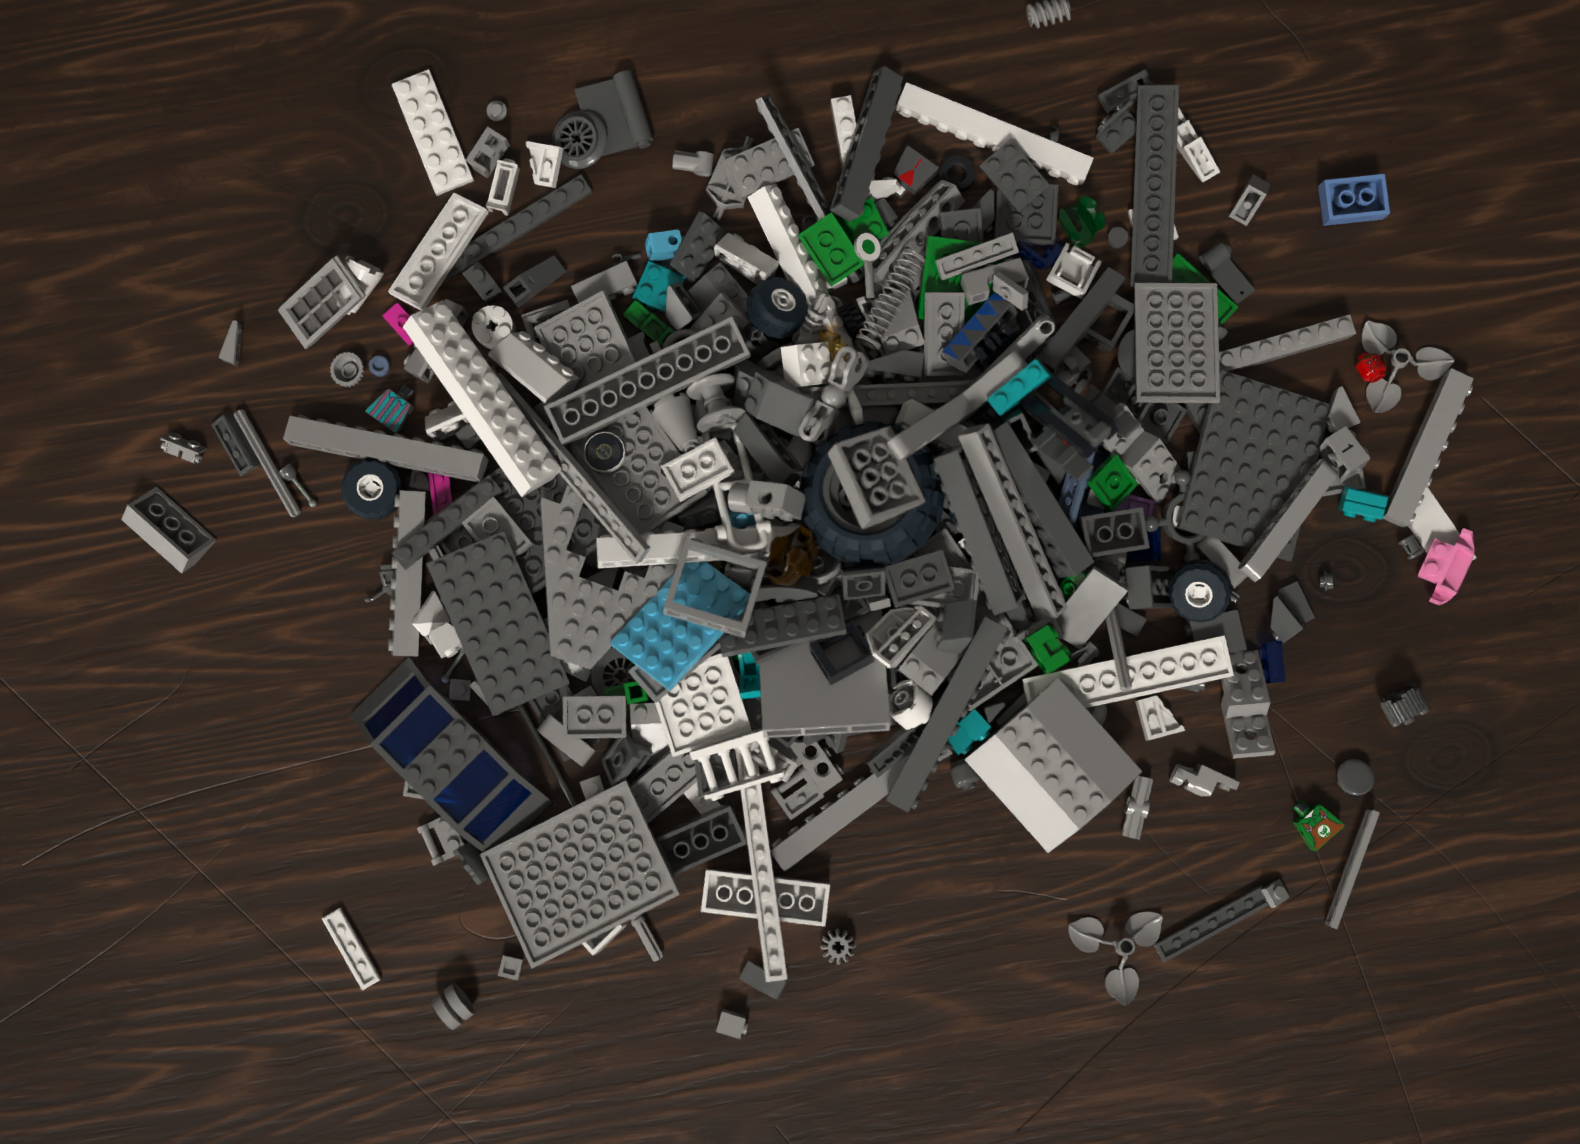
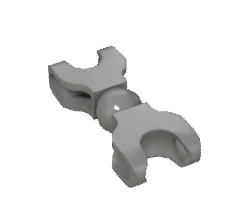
[799,346,869,445]

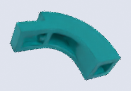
[738,652,761,699]

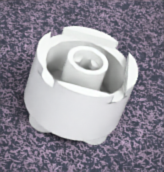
[472,305,516,350]
[888,680,933,730]

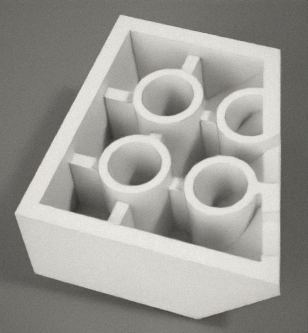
[714,233,779,284]

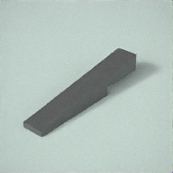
[1037,267,1126,374]
[866,682,949,778]

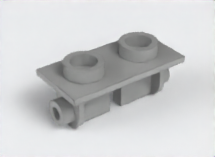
[160,433,207,464]

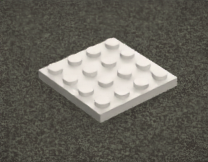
[655,654,752,757]

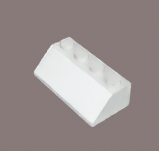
[488,331,580,403]

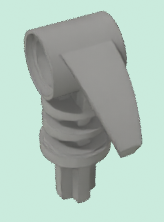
[792,292,831,345]

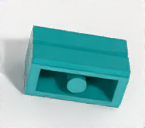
[1338,486,1388,522]

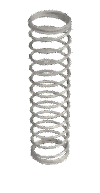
[856,249,925,350]

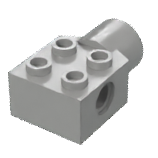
[728,480,805,521]

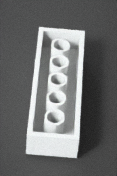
[701,868,830,927]

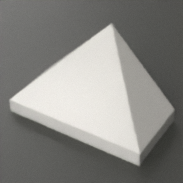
[412,591,450,636]

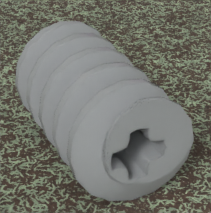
[1026,0,1071,29]

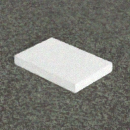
[661,437,735,502]

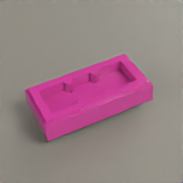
[382,303,414,346]

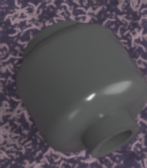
[950,759,980,791]

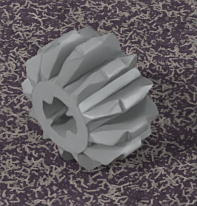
[820,928,856,965]

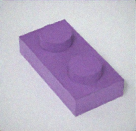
[1113,494,1155,518]

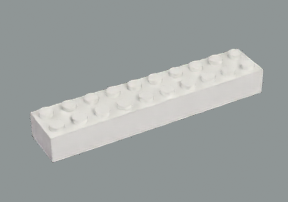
[403,300,562,497]

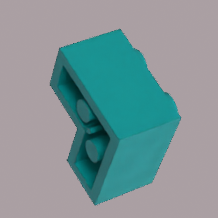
[947,709,991,755]

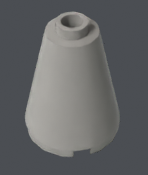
[651,393,698,452]

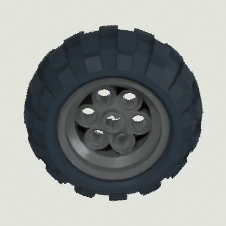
[799,421,945,566]

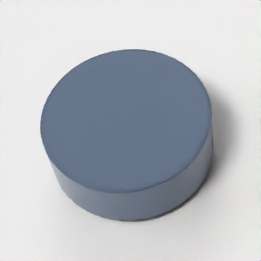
[369,355,390,377]

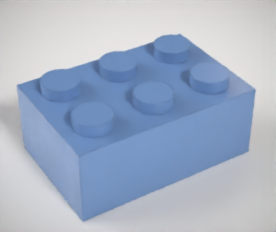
[1318,174,1390,226]

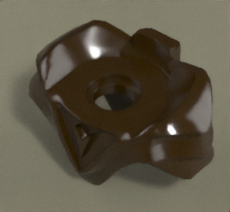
[764,526,818,586]

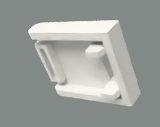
[1046,242,1102,299]

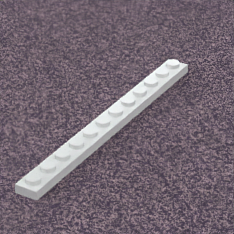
[735,751,787,982]

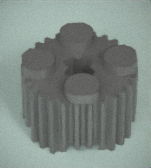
[1380,683,1430,727]

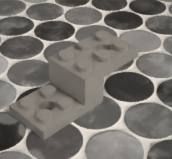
[1103,402,1181,505]
[1221,650,1275,759]

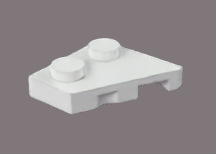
[526,141,564,188]
[1135,695,1185,741]

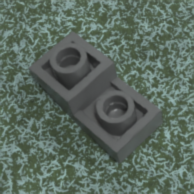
[739,960,788,999]

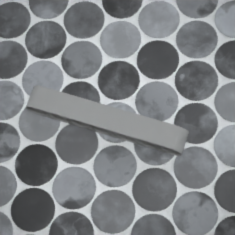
[1238,459,1338,582]

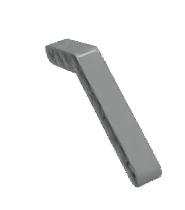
[887,350,1028,461]

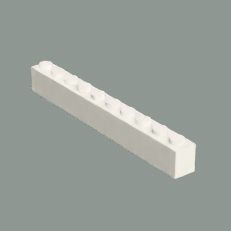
[896,82,1094,185]
[748,184,862,367]
[596,523,805,568]

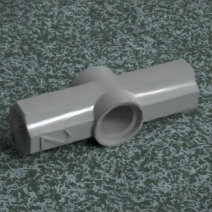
[1122,776,1153,840]

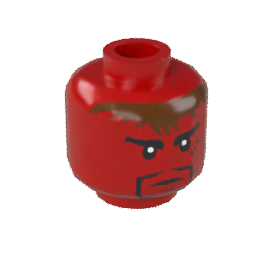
[1356,352,1387,383]

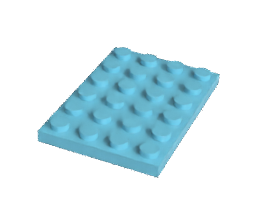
[610,561,750,691]

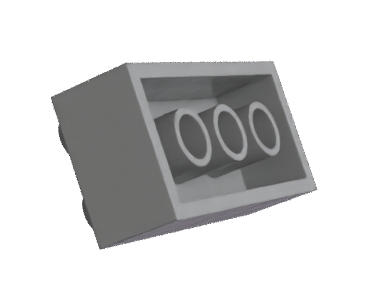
[721,128,815,200]

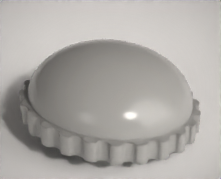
[330,352,364,387]

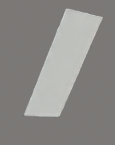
[1388,487,1477,560]

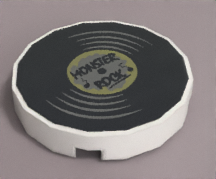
[584,432,625,473]

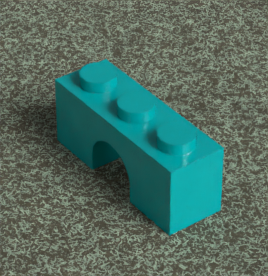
[987,359,1052,416]

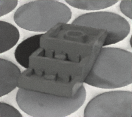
[1100,367,1187,445]

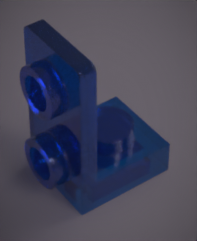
[1016,240,1063,271]

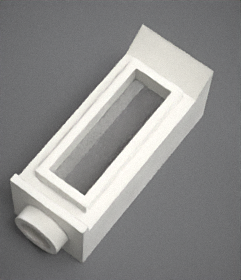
[486,159,520,216]

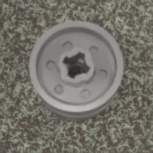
[431,983,475,1030]

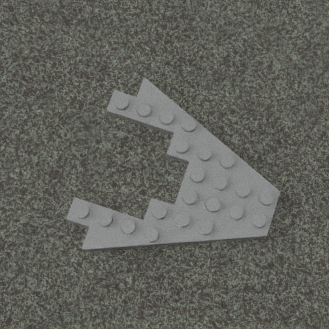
[540,485,684,670]

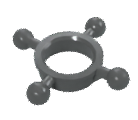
[1145,469,1205,564]

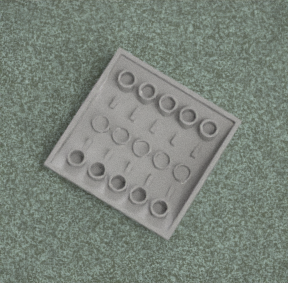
[965,678,1142,853]

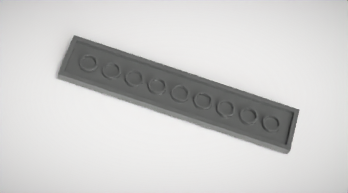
[1131,85,1179,287]

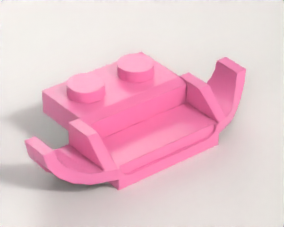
[1418,528,1474,606]

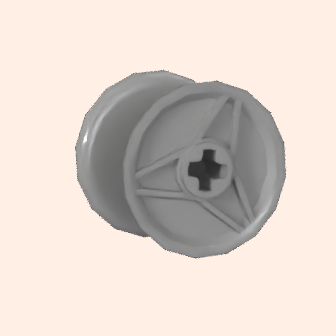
[686,373,746,432]

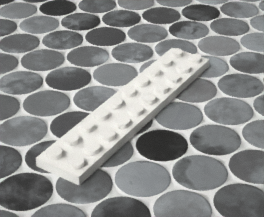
[1022,635,1234,708]

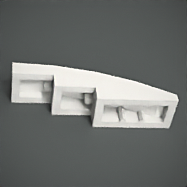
[1177,107,1220,183]
[732,741,797,782]

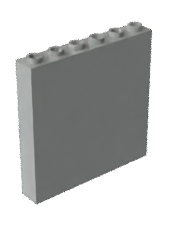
[760,609,890,738]

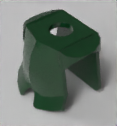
[1057,195,1105,248]

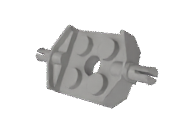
[706,137,754,221]

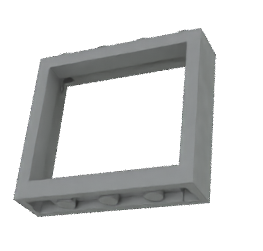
[663,538,767,638]

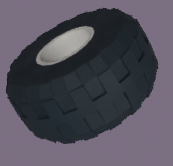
[746,277,808,338]
[341,458,405,520]
[1169,559,1232,623]

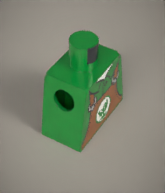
[1293,800,1345,852]

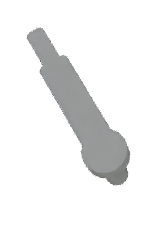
[1012,618,1064,643]

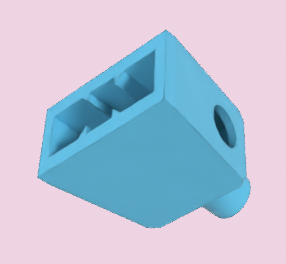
[645,229,685,263]

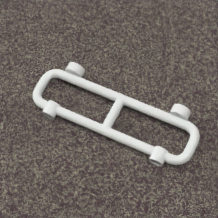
[696,424,771,553]

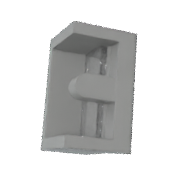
[466,126,510,178]

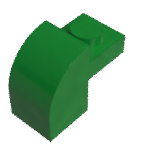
[603,681,648,705]

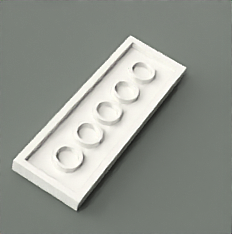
[392,69,474,196]
[388,193,489,310]

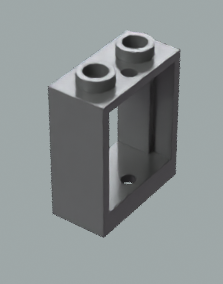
[1082,294,1134,351]

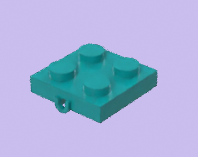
[632,261,686,314]

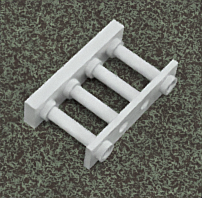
[690,728,786,801]

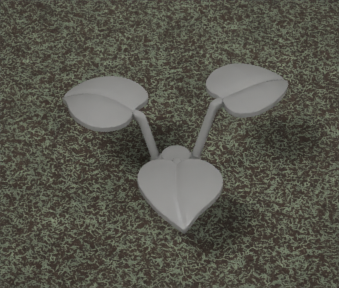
[1362,321,1454,413]
[1068,912,1163,1006]

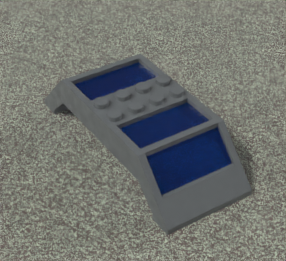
[351,657,553,853]

